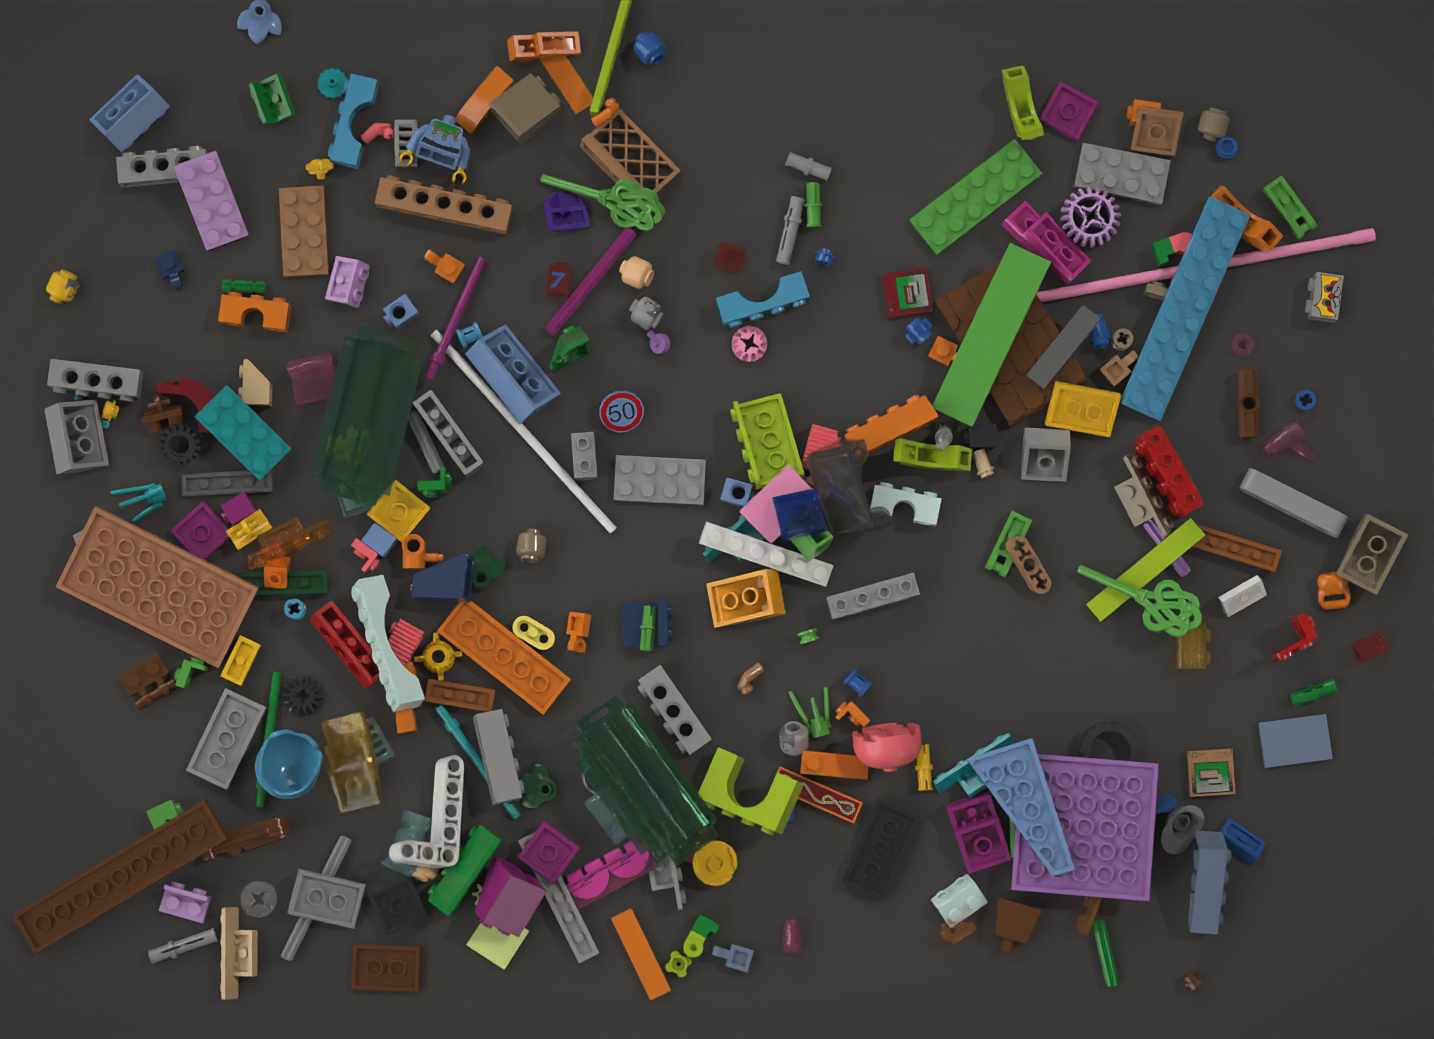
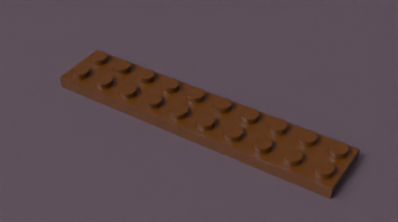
[12,799,229,955]

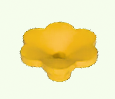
[305,159,334,179]

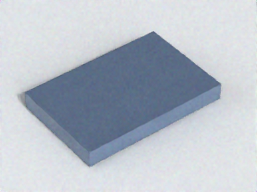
[1258,714,1333,768]

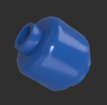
[633,32,667,65]

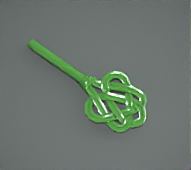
[541,174,666,231]
[1077,565,1202,638]

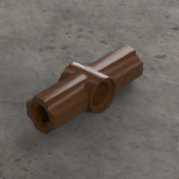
[1236,369,1260,439]

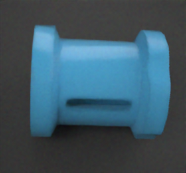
[456,321,483,348]
[284,599,307,620]

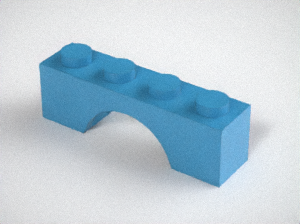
[328,74,379,170]
[716,271,810,328]

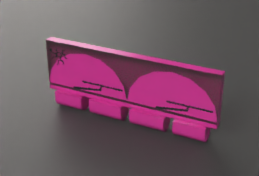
[566,837,658,909]

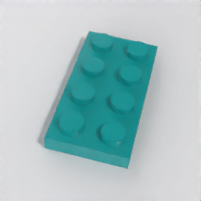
[195,385,291,481]

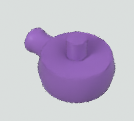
[647,330,670,354]

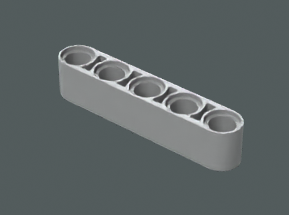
[1239,468,1348,538]

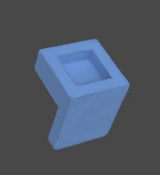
[361,523,398,558]

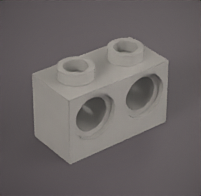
[571,432,598,481]

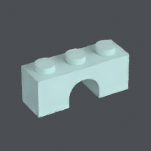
[869,482,941,527]

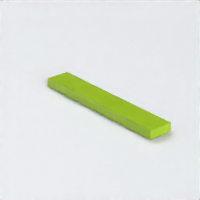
[590,0,632,116]
[1086,518,1205,622]

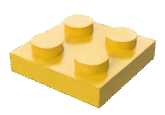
[367,479,430,542]

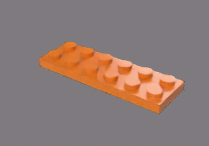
[437,601,572,715]

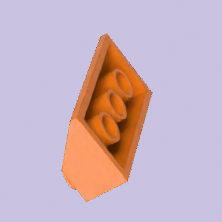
[844,395,939,461]

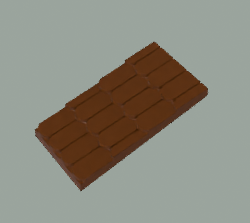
[936,263,1089,428]

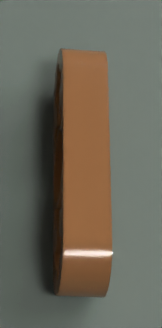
[1006,535,1051,594]

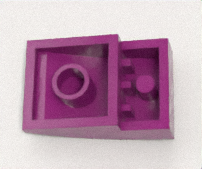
[945,790,1011,874]

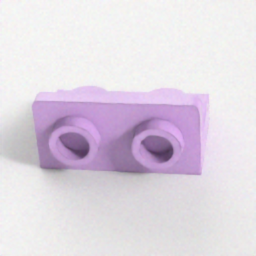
[325,256,369,308]
[159,881,211,923]

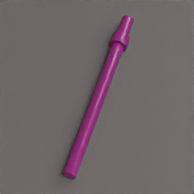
[425,257,487,381]

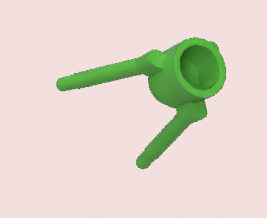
[788,687,832,738]

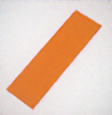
[540,56,593,114]

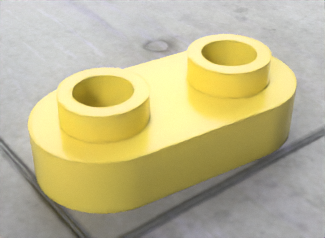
[513,616,555,650]

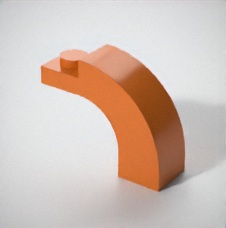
[1211,185,1283,253]

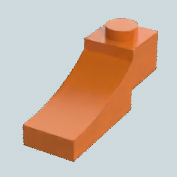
[507,32,581,62]

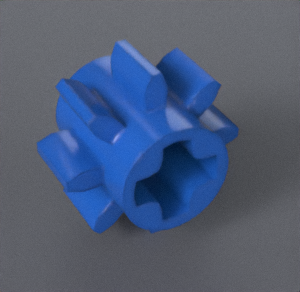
[906,317,933,345]

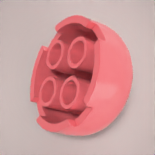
[852,723,922,772]

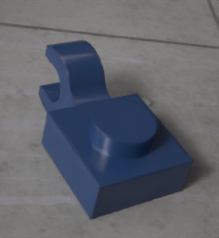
[155,249,185,291]

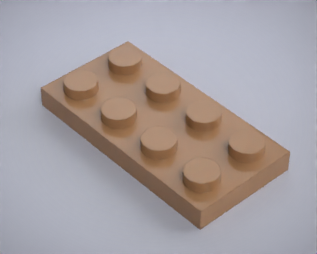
[279,186,329,278]

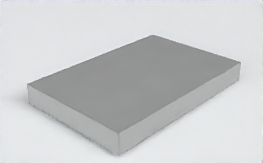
[287,869,366,929]

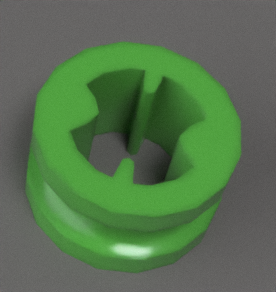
[797,628,820,645]

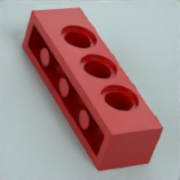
[310,600,380,690]

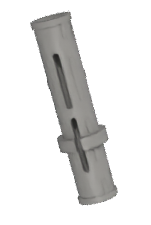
[776,196,805,265]
[148,928,218,964]

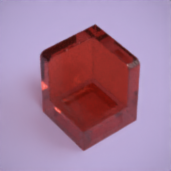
[714,242,746,274]

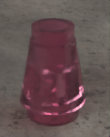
[781,920,804,954]

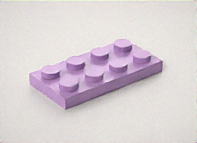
[174,150,249,250]

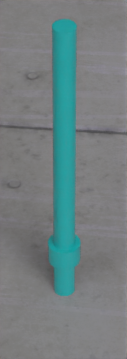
[435,704,521,820]

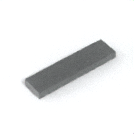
[1026,305,1101,390]
[182,469,273,497]

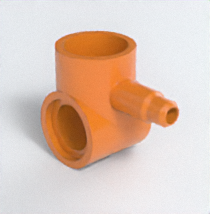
[402,534,444,569]

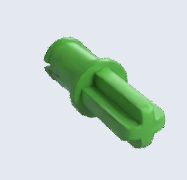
[805,182,822,227]
[640,606,658,652]

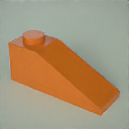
[800,751,869,780]

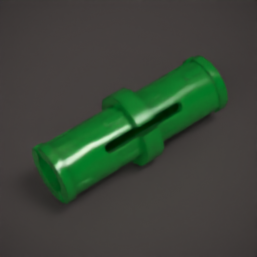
[1290,678,1338,707]

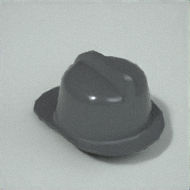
[1161,805,1205,854]

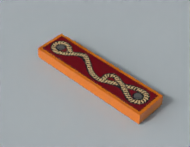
[771,766,863,823]

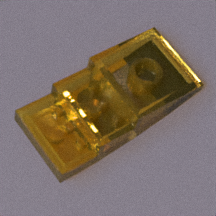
[321,710,382,813]

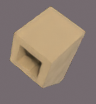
[239,359,273,407]

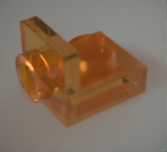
[939,920,977,944]

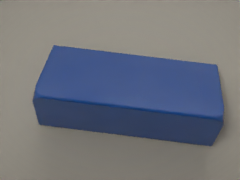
[1219,818,1266,865]

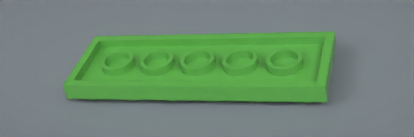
[909,139,1042,256]

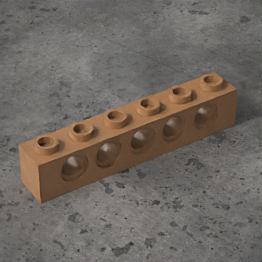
[375,175,513,235]

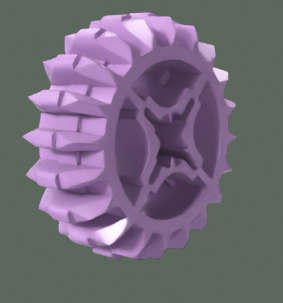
[1060,187,1121,248]

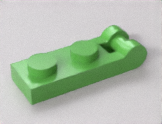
[1262,175,1317,240]
[985,511,1032,577]

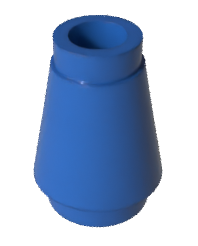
[1090,314,1112,349]

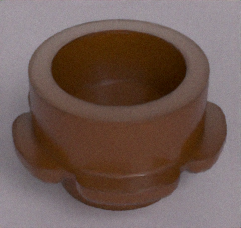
[1183,971,1204,992]

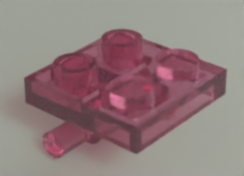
[287,352,342,406]

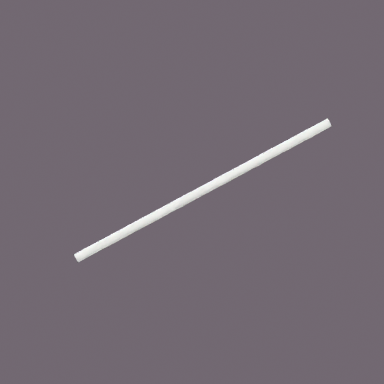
[430,330,617,534]

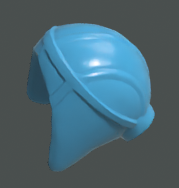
[255,729,323,799]

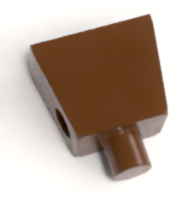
[994,898,1041,954]

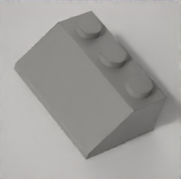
[44,400,109,475]

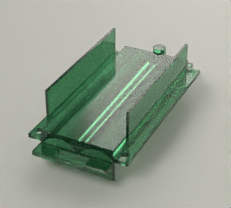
[310,325,424,506]
[573,695,719,866]

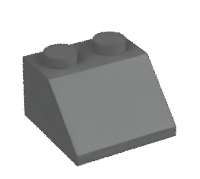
[1021,428,1071,482]

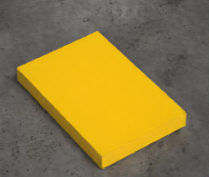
[1044,381,1121,437]

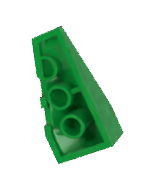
[550,325,593,373]

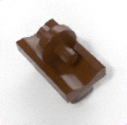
[141,394,184,434]

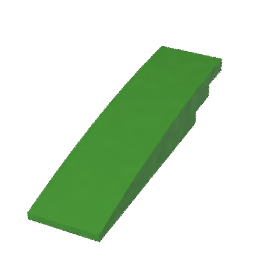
[932,243,1051,427]

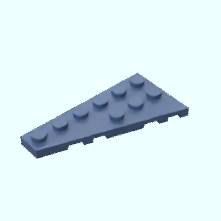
[967,738,1075,876]

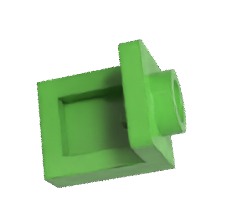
[174,657,209,689]

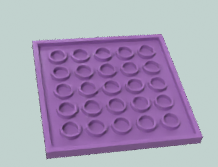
[1011,754,1159,901]

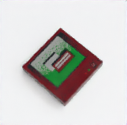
[882,268,933,319]

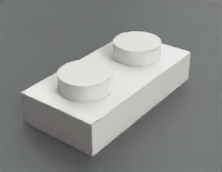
[1218,575,1267,617]

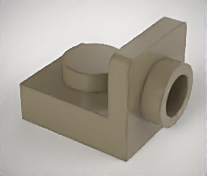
[1143,277,1174,301]

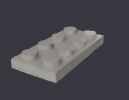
[1074,143,1171,205]
[614,455,706,505]
[186,688,267,790]

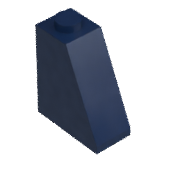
[410,554,474,603]

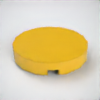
[693,840,737,886]

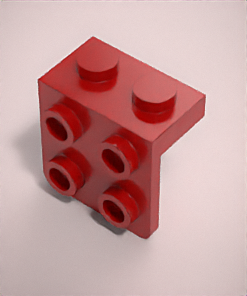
[1270,613,1318,661]

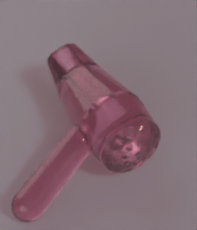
[1261,422,1318,462]

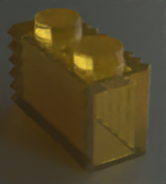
[1176,624,1211,670]

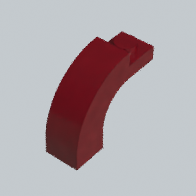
[156,377,215,435]

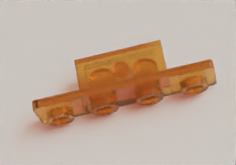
[248,517,330,570]

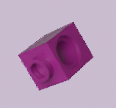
[221,492,257,526]

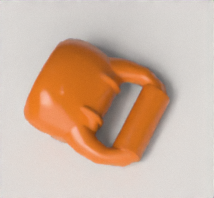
[1317,572,1351,610]

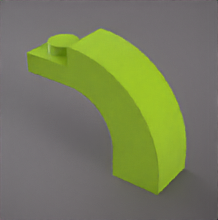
[1002,65,1044,140]
[893,439,972,471]

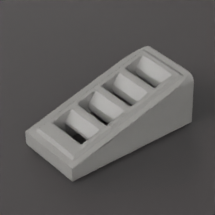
[394,120,418,167]

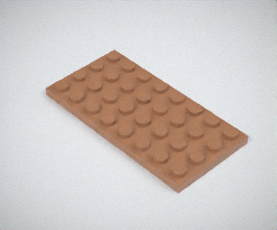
[56,506,259,668]

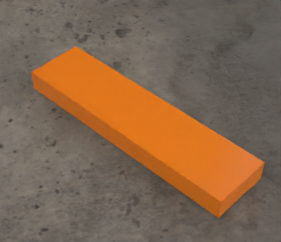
[611,908,671,1000]

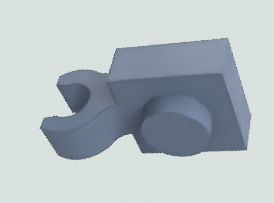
[712,944,754,972]

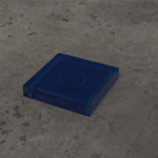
[772,488,827,541]

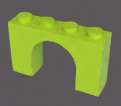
[697,747,804,836]

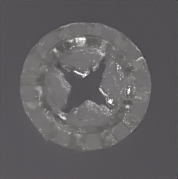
[240,881,277,917]

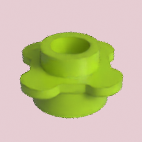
[665,951,692,977]

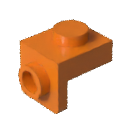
[264,554,291,589]

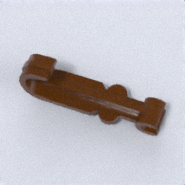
[202,815,292,861]

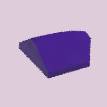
[543,192,591,233]

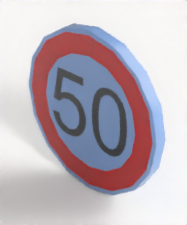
[599,391,644,432]

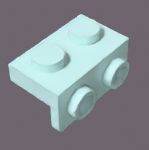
[931,874,988,928]

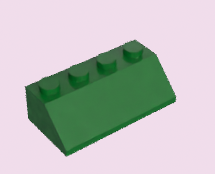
[428,824,503,916]

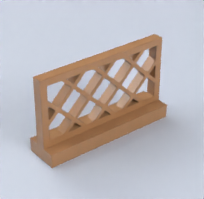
[579,108,681,194]

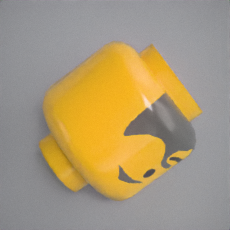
[46,269,79,304]

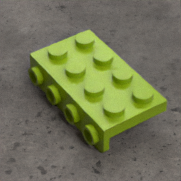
[730,393,805,489]

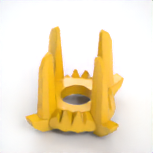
[414,633,463,681]

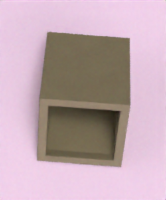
[489,73,561,146]

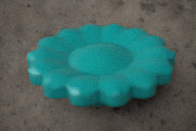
[317,68,347,99]

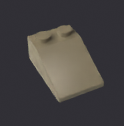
[1336,513,1408,595]

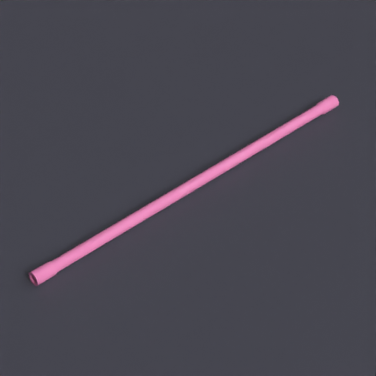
[1037,228,1376,302]

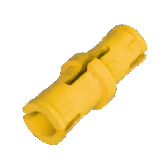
[915,744,933,791]

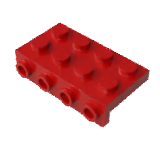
[1134,426,1203,519]

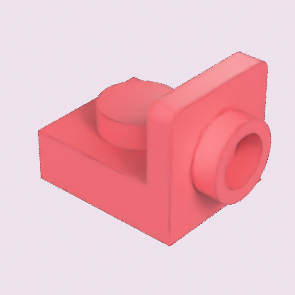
[351,538,380,573]

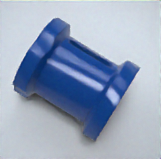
[843,668,872,697]

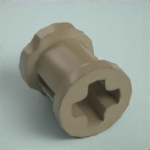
[1111,328,1133,351]

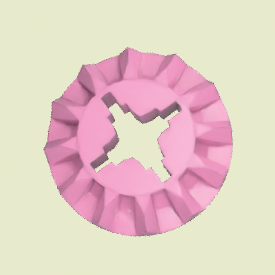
[732,326,767,362]

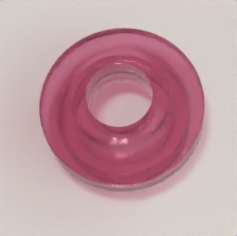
[1232,333,1255,356]

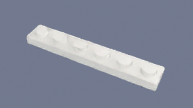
[699,522,833,587]

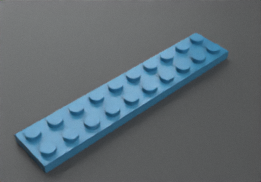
[1119,197,1250,421]

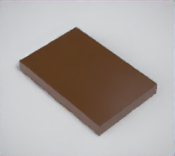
[351,944,422,992]

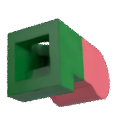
[1150,232,1192,267]

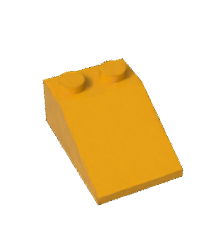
[706,569,786,628]

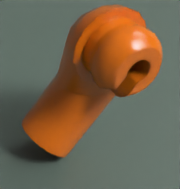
[591,98,619,127]

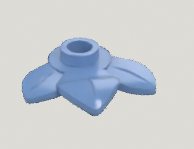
[237,0,282,44]

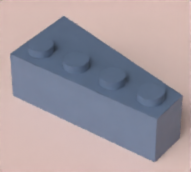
[1188,830,1231,934]

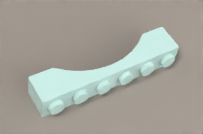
[351,575,425,712]

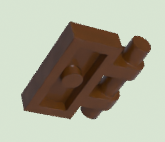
[119,653,176,709]

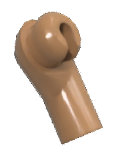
[737,663,764,695]

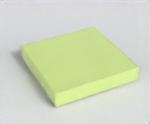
[466,923,529,970]

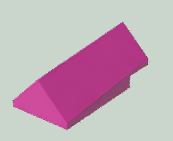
[1000,201,1091,284]

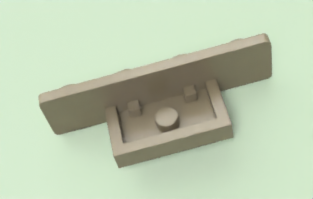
[1114,452,1174,537]

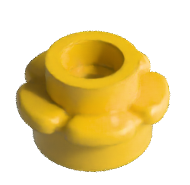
[102,400,119,422]

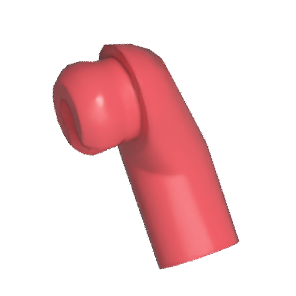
[361,123,395,144]

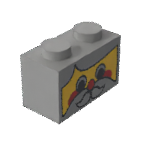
[1305,272,1344,323]

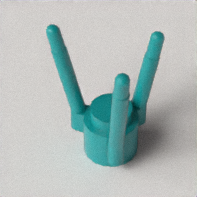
[110,482,167,522]

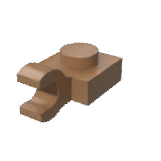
[1100,350,1139,387]

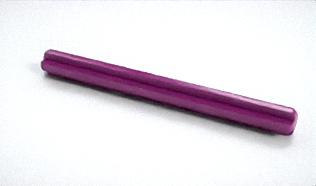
[544,227,636,336]

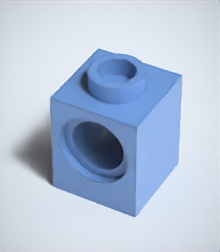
[383,294,419,330]
[720,478,756,507]

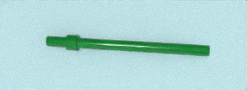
[256,671,282,808]

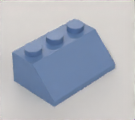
[89,74,170,153]

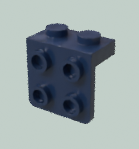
[622,600,672,647]

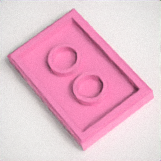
[739,464,820,543]

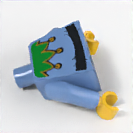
[400,115,470,184]

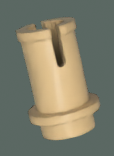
[972,449,994,479]

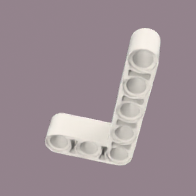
[389,755,464,868]

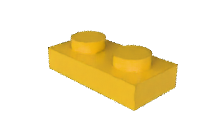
[221,635,261,686]

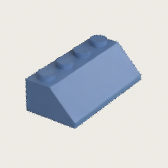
[465,324,561,423]

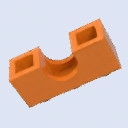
[218,292,291,333]

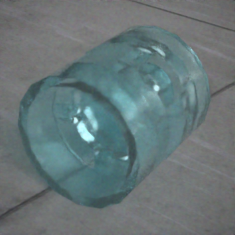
[394,810,432,842]

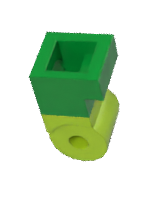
[683,914,720,957]

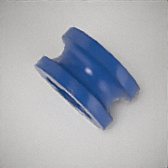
[1295,390,1316,411]

